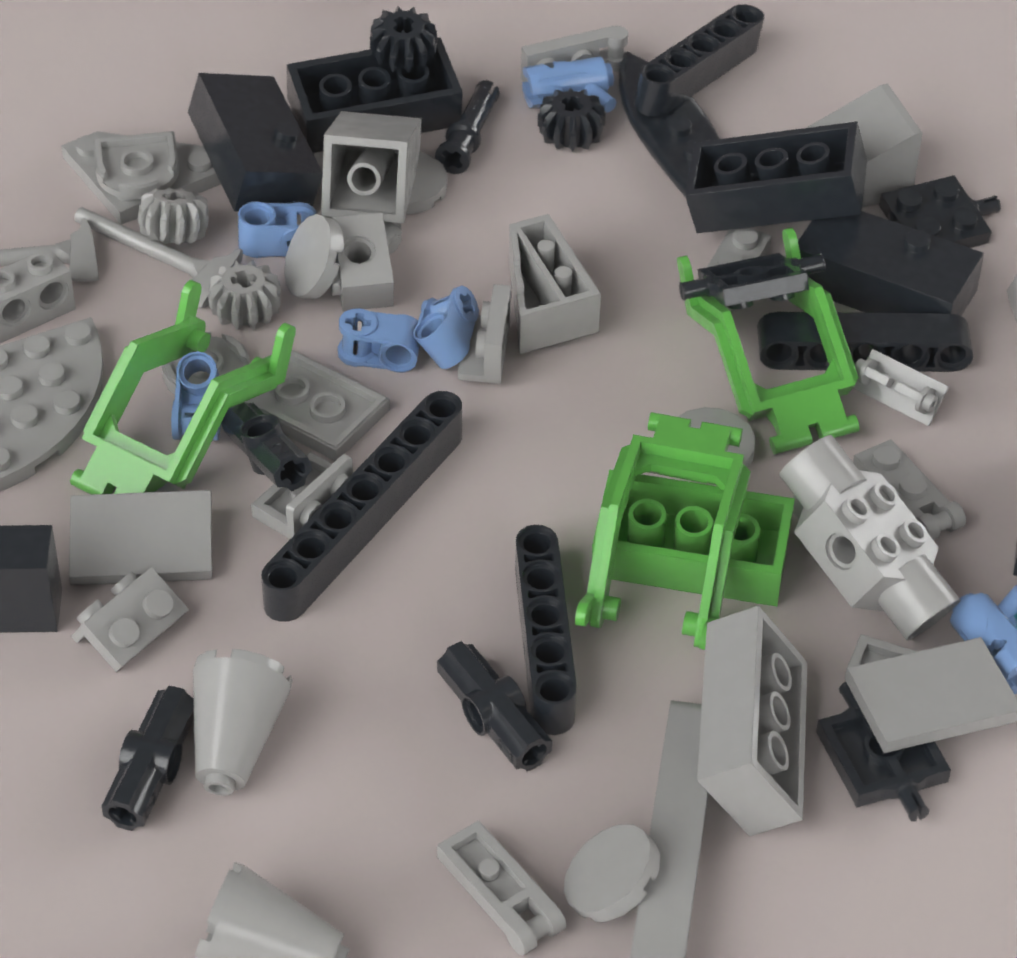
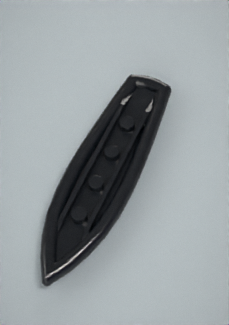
[619,52,721,198]

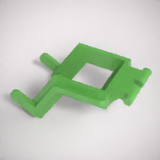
[677,227,860,455]
[70,280,296,495]
[575,412,751,650]

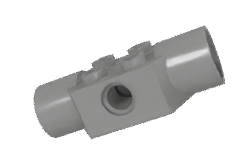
[779,435,960,641]

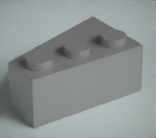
[509,214,601,354]

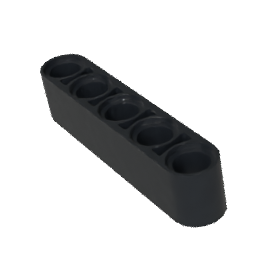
[634,4,764,117]
[757,312,973,372]
[515,524,577,735]

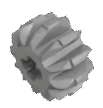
[138,187,209,245]
[208,260,281,330]

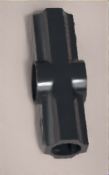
[221,402,312,492]
[437,641,552,772]
[101,685,194,831]

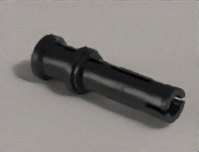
[435,80,500,174]

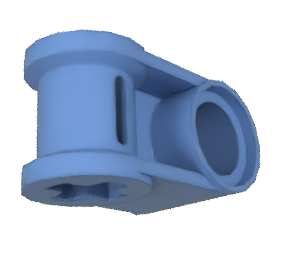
[238,202,317,258]
[413,285,479,369]
[338,308,420,372]
[171,351,221,441]

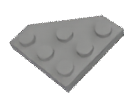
[61,131,221,225]

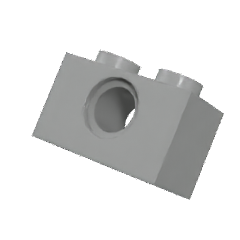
[331,212,394,311]

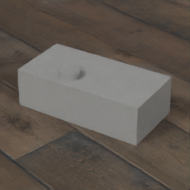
[697,605,807,836]

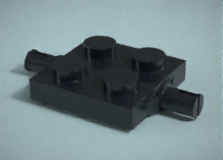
[879,175,1001,248]
[679,253,826,310]
[816,682,951,822]

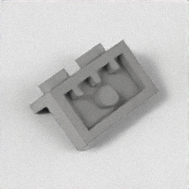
[458,284,511,384]

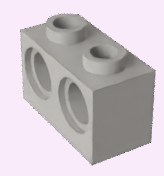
[0,248,76,343]

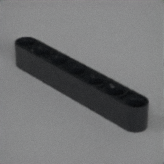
[261,391,462,622]

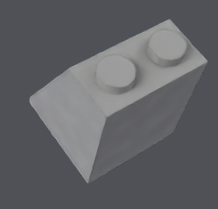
[807,84,922,208]
[321,111,422,223]

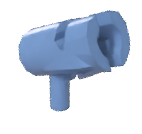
[522,56,617,112]
[950,585,1017,694]

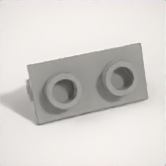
[853,349,949,426]

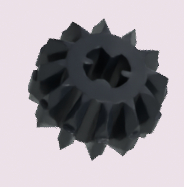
[369,6,437,73]
[537,87,606,152]

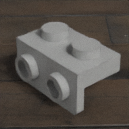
[251,451,353,539]
[71,567,189,672]

